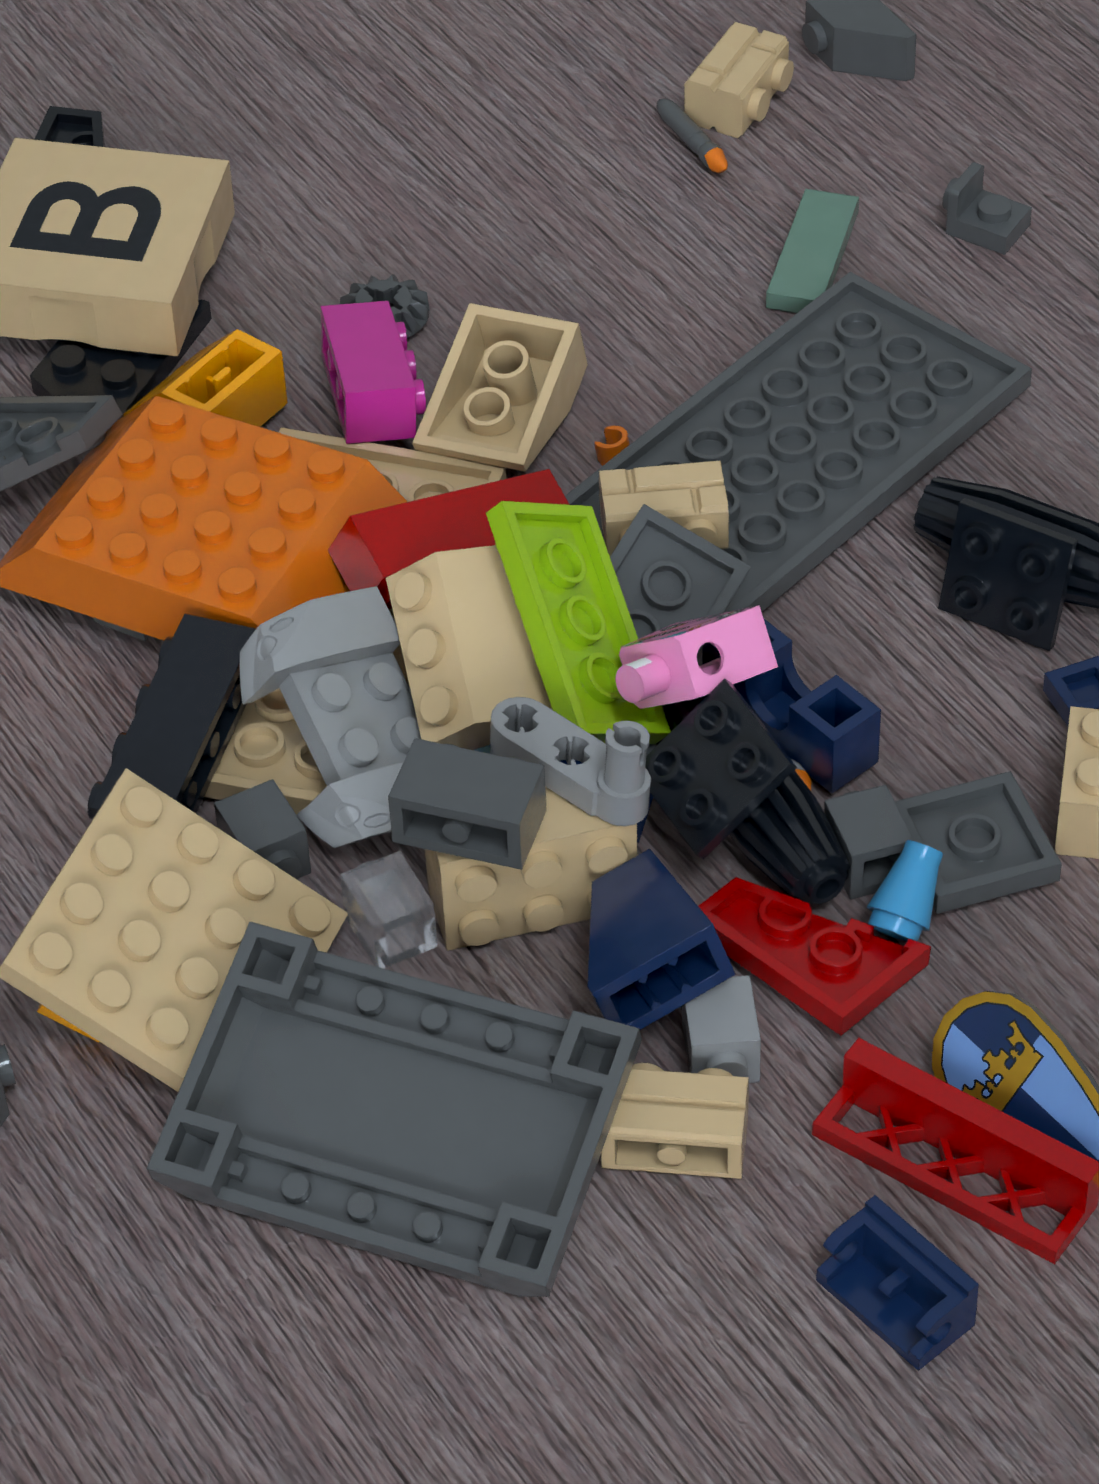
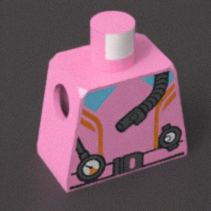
[615,605,778,709]

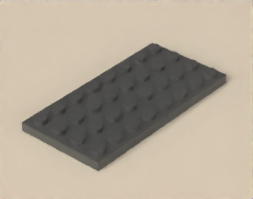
[565,272,1032,613]

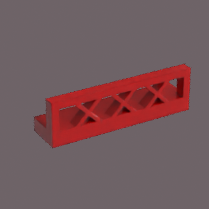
[812,1038,1099,1265]

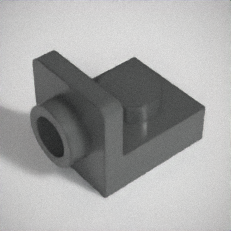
[942,162,1032,255]

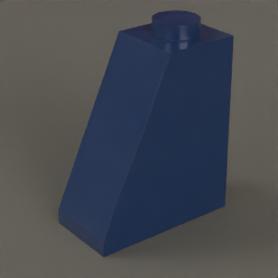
[587,849,736,1030]

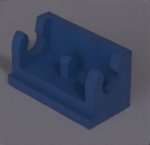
[816,1195,979,1371]

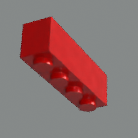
[328,469,570,609]

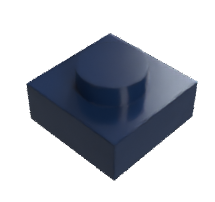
[1043,656,1099,726]

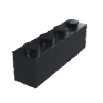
[88,614,256,819]

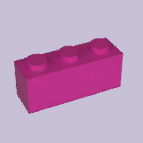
[320,301,426,444]

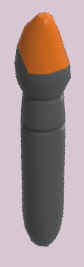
[656,98,728,173]

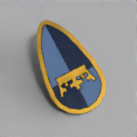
[932,991,1099,1162]

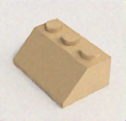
[386,545,552,750]

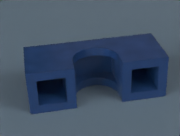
[702,619,881,793]

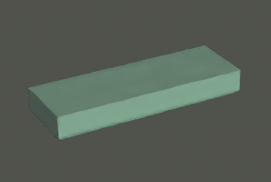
[766,189,859,313]

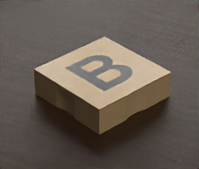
[0,138,235,356]

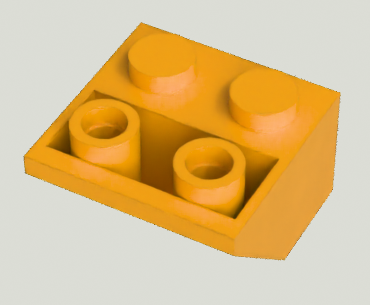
[124,329,288,427]

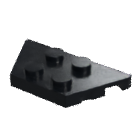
[30,300,212,420]

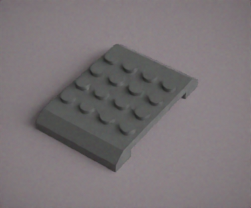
[146,922,642,1297]

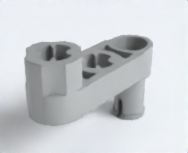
[490,697,651,826]

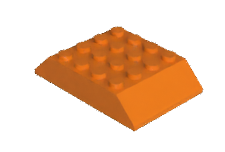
[0,396,407,641]

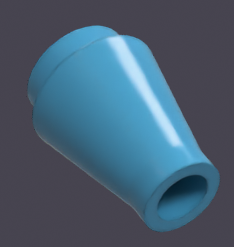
[867,840,944,942]

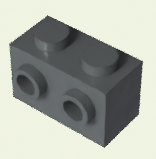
[388,738,547,870]

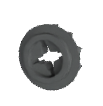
[340,274,430,338]

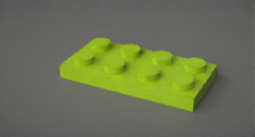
[486,501,671,744]

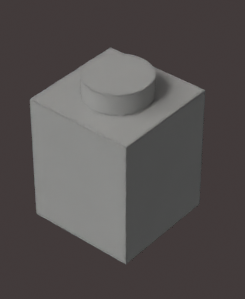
[682,975,761,1083]

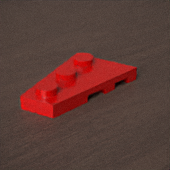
[698,877,931,1036]

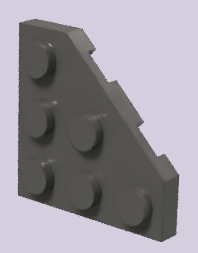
[0,395,123,491]

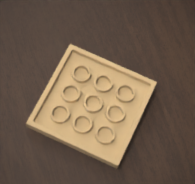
[0,768,348,1092]

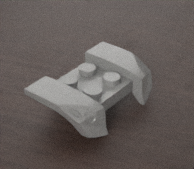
[240,586,421,848]

